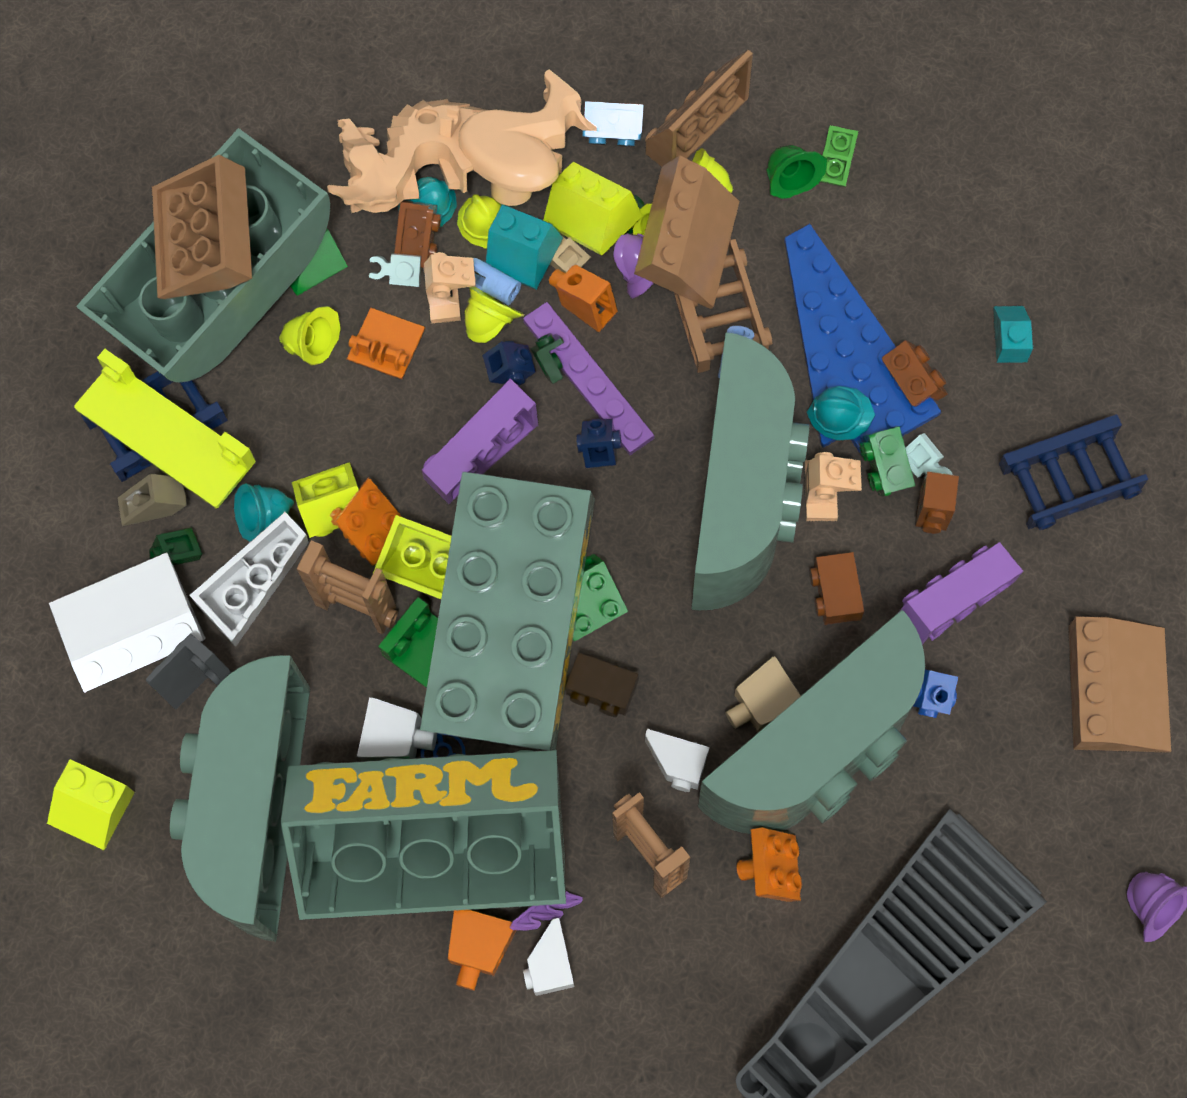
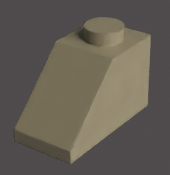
[118,474,187,526]

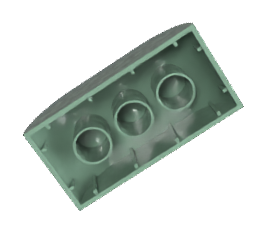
[76,128,330,382]
[692,332,809,610]
[698,610,925,834]
[170,656,310,942]

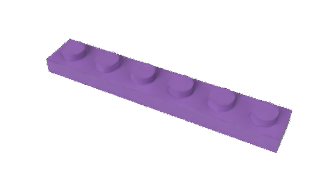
[523,302,654,455]

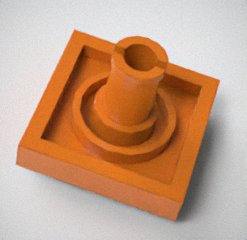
[737,827,802,902]

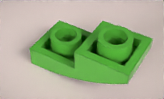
[820,125,858,187]

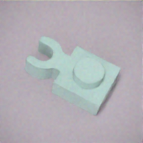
[369,253,422,287]
[905,433,953,478]

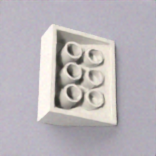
[49,553,205,692]

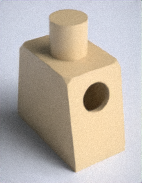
[725,656,801,732]

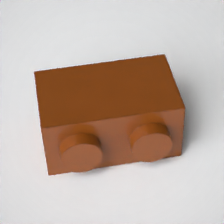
[915,472,959,534]
[809,552,864,625]

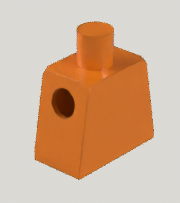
[549,265,618,332]
[448,910,516,991]

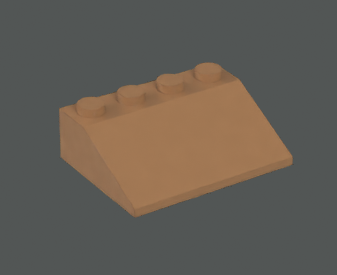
[645,50,753,167]
[152,155,252,299]
[634,155,740,309]
[1069,617,1171,752]

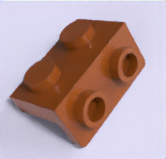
[394,200,441,268]
[882,340,948,407]

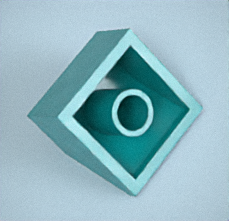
[486,204,563,290]

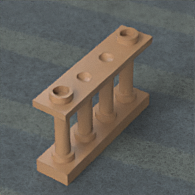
[674,239,772,373]
[297,540,398,634]
[612,792,690,898]

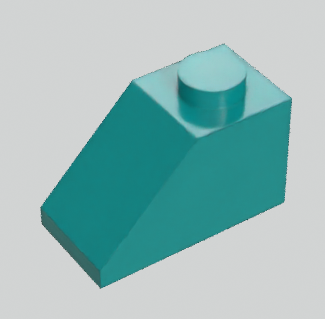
[993,306,1033,363]

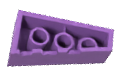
[422,379,538,504]
[898,542,1024,645]

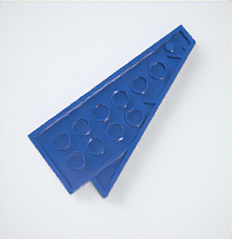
[784,224,941,456]

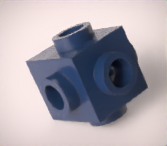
[482,341,536,386]
[577,418,622,468]

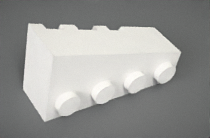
[190,512,309,647]

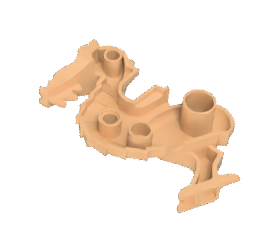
[327,69,597,213]

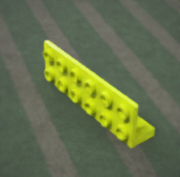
[74,349,256,508]

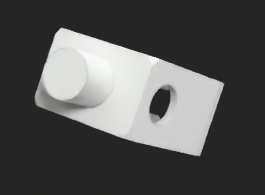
[357,698,437,762]

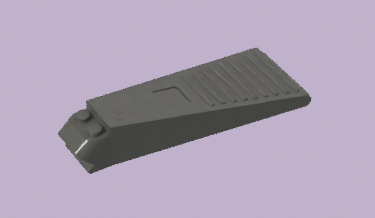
[736,809,1047,1098]

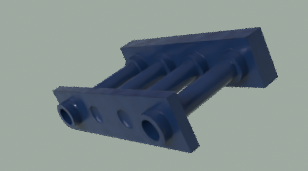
[81,371,228,482]
[999,414,1148,530]

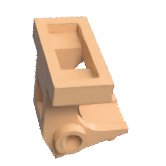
[424,252,476,324]
[804,452,862,521]

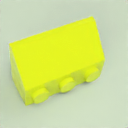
[543,162,643,256]
[373,515,452,599]

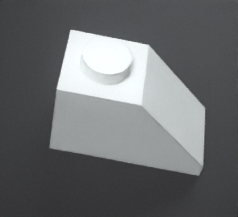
[645,729,709,792]
[523,918,574,996]

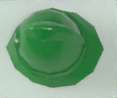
[766,145,827,199]

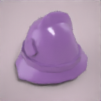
[613,234,654,299]
[1127,872,1187,942]

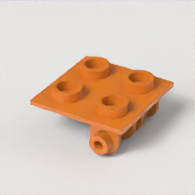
[347,308,425,379]
[330,478,402,566]

